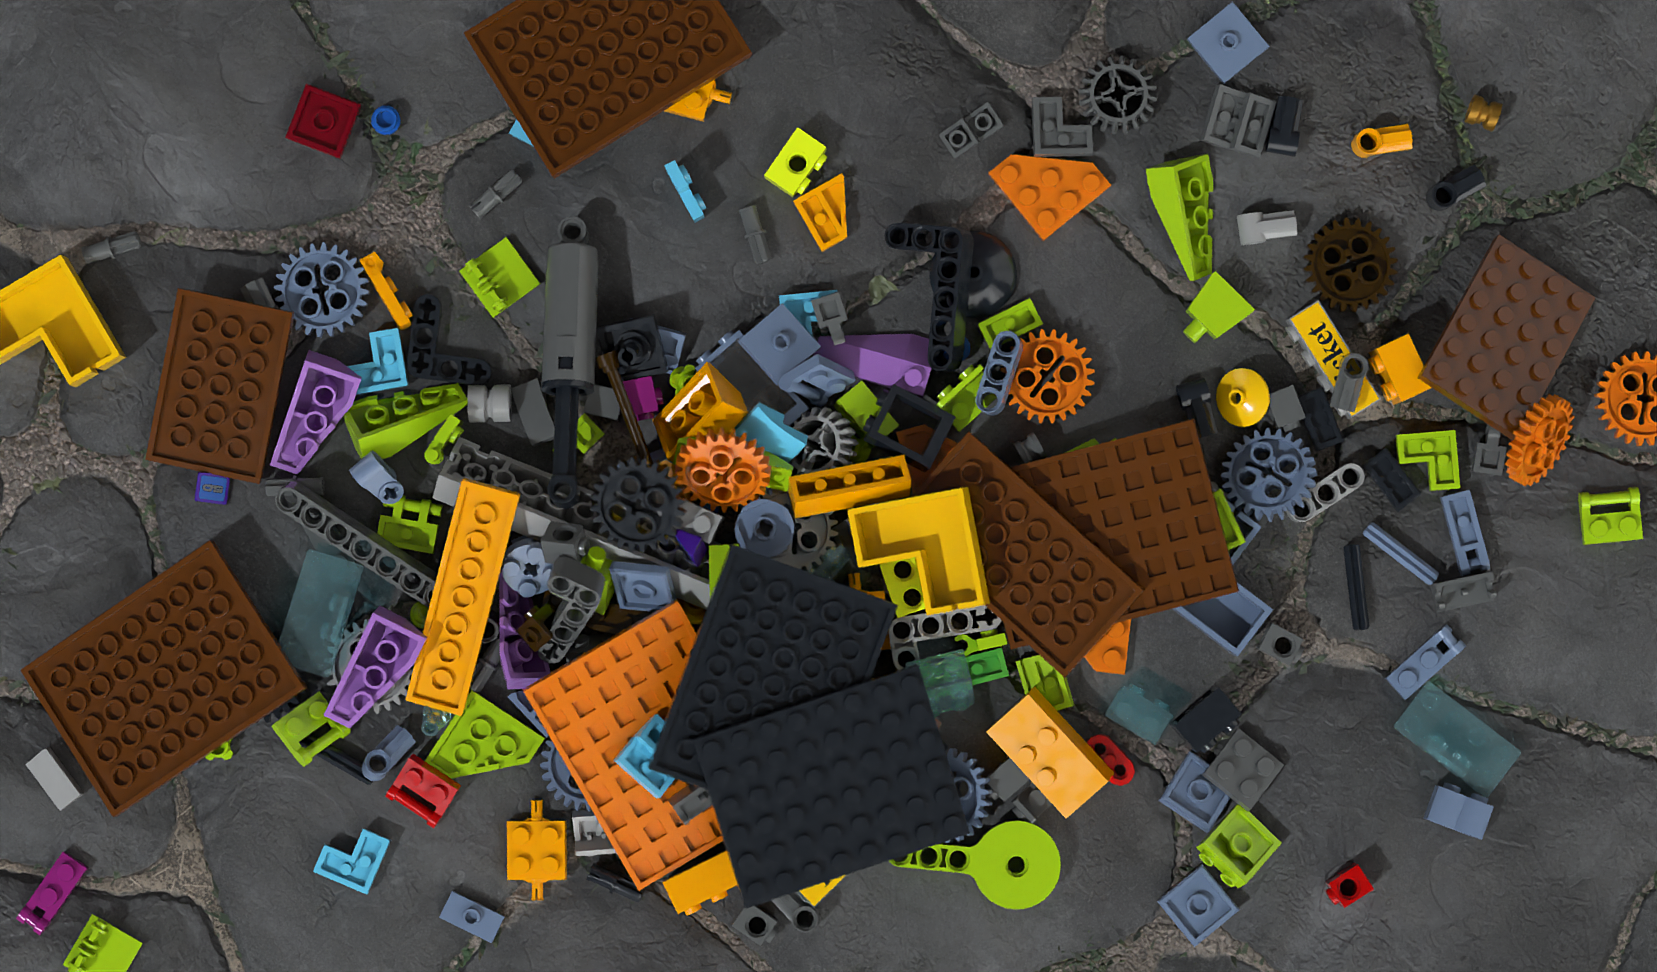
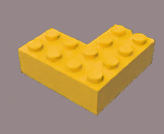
[0,255,126,387]
[847,487,990,615]

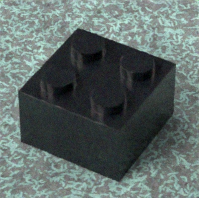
[1169,686,1242,753]

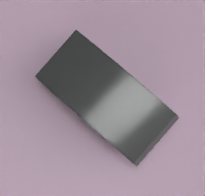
[939,101,1006,159]
[511,378,555,447]

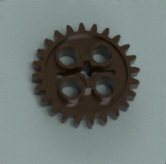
[1302,217,1398,313]

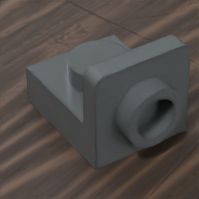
[1012,782,1052,824]

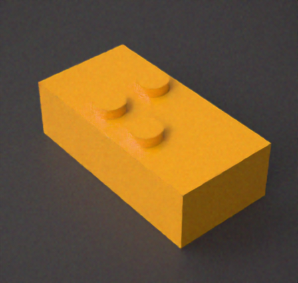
[986,686,1114,818]

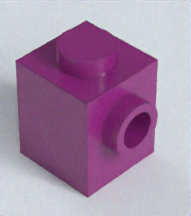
[623,376,664,421]

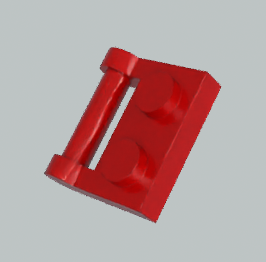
[385,754,462,829]

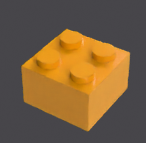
[1368,334,1432,405]

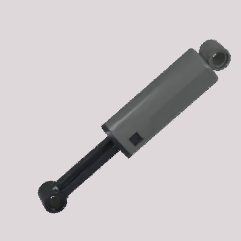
[541,216,599,509]

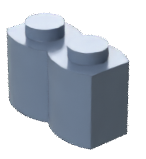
[1423,782,1494,840]

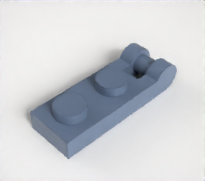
[1440,490,1490,576]
[1385,624,1466,700]

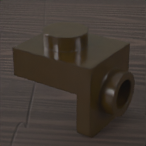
[516,601,557,652]

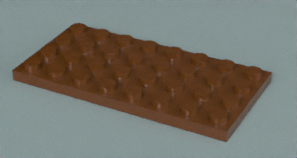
[910,431,1144,678]

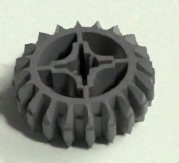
[1078,55,1158,135]

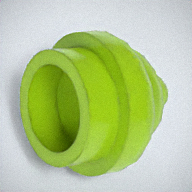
[410,601,429,629]

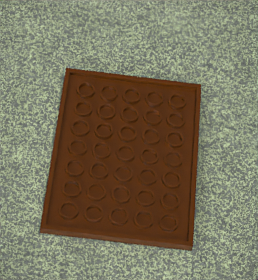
[464,0,753,179]
[20,540,307,817]

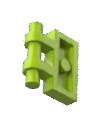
[425,414,464,465]
[377,495,443,554]

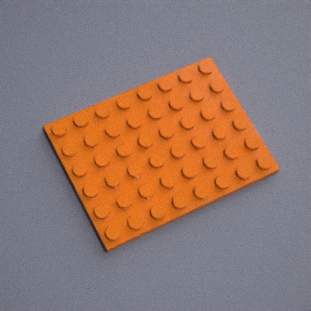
[522,600,723,891]

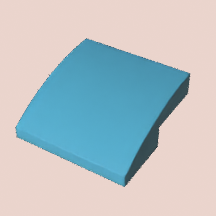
[729,402,808,463]
[613,714,675,798]

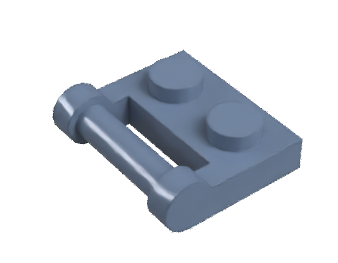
[779,354,856,407]

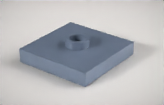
[1187,2,1270,84]
[738,303,821,385]
[610,561,677,612]
[1158,751,1230,833]
[1157,864,1240,947]

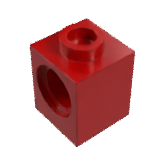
[1325,863,1374,908]

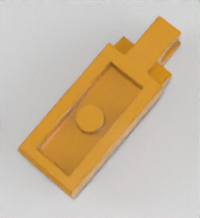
[360,252,413,331]

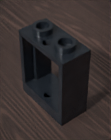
[862,384,956,473]

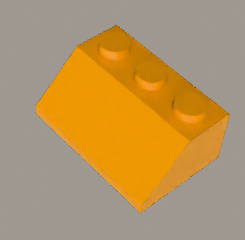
[653,362,748,462]

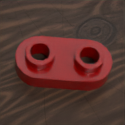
[1087,734,1135,786]

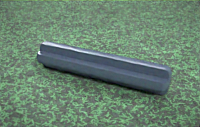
[1363,522,1439,585]

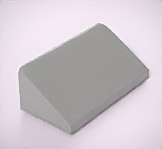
[25,747,84,811]

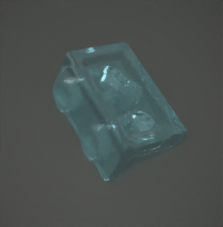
[1104,683,1174,745]

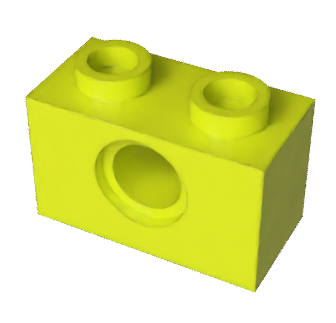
[764,127,828,198]

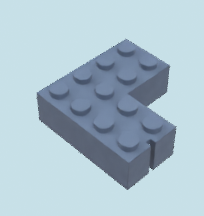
[1173,491,1273,657]

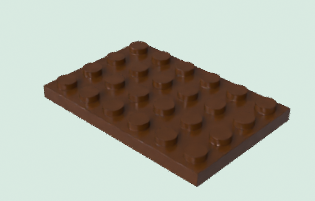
[1417,234,1595,440]
[145,288,294,484]

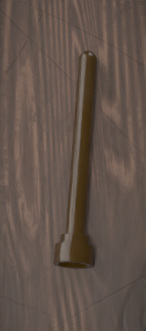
[595,350,654,465]

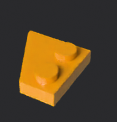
[793,173,847,252]

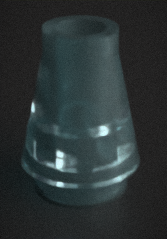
[421,706,451,736]

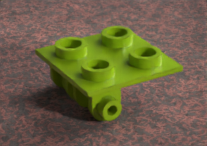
[459,237,540,318]
[63,914,143,972]

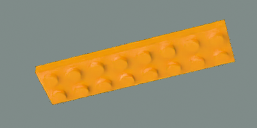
[405,478,521,716]

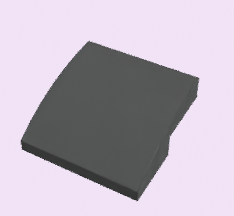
[1200,84,1276,158]

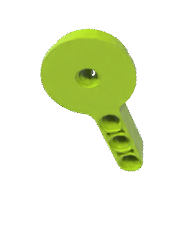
[889,821,1061,909]

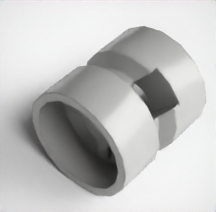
[467,384,512,423]

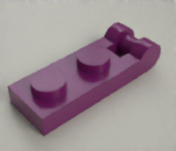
[16,851,89,936]

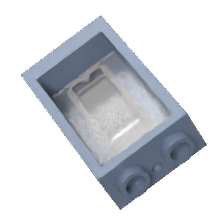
[695,330,809,426]

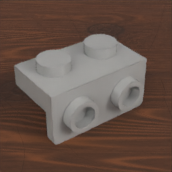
[572,809,617,856]

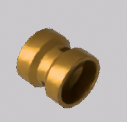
[1464,95,1503,131]

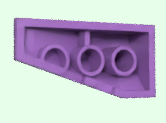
[813,334,932,398]
[270,350,362,475]
[499,568,551,689]
[323,605,427,728]

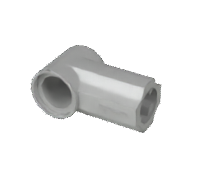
[1237,210,1297,245]

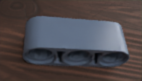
[975,331,1023,416]

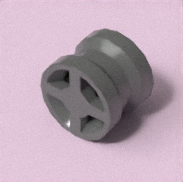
[1012,432,1047,464]

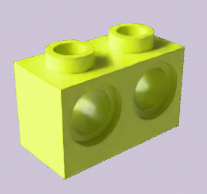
[879,557,925,618]

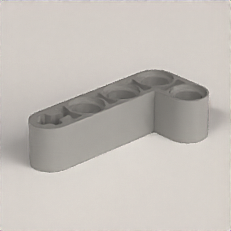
[889,605,1001,670]

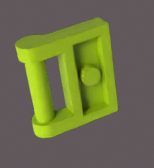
[1578,487,1643,545]
[271,691,351,767]

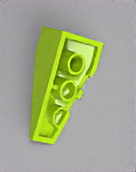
[1146,154,1213,281]
[343,383,468,459]

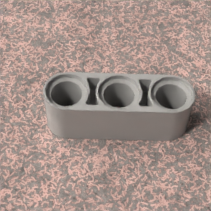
[1286,464,1364,522]

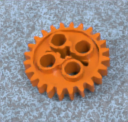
[1000,329,1095,424]
[1594,351,1657,446]
[1505,394,1574,486]
[675,427,771,513]

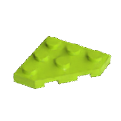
[425,690,545,779]

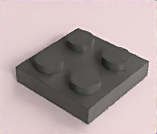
[1202,728,1284,812]

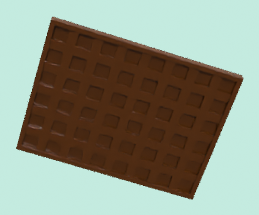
[1004,419,1239,649]

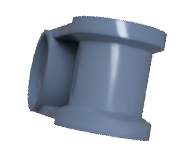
[349,450,404,504]

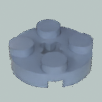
[735,499,794,558]
[502,539,552,597]

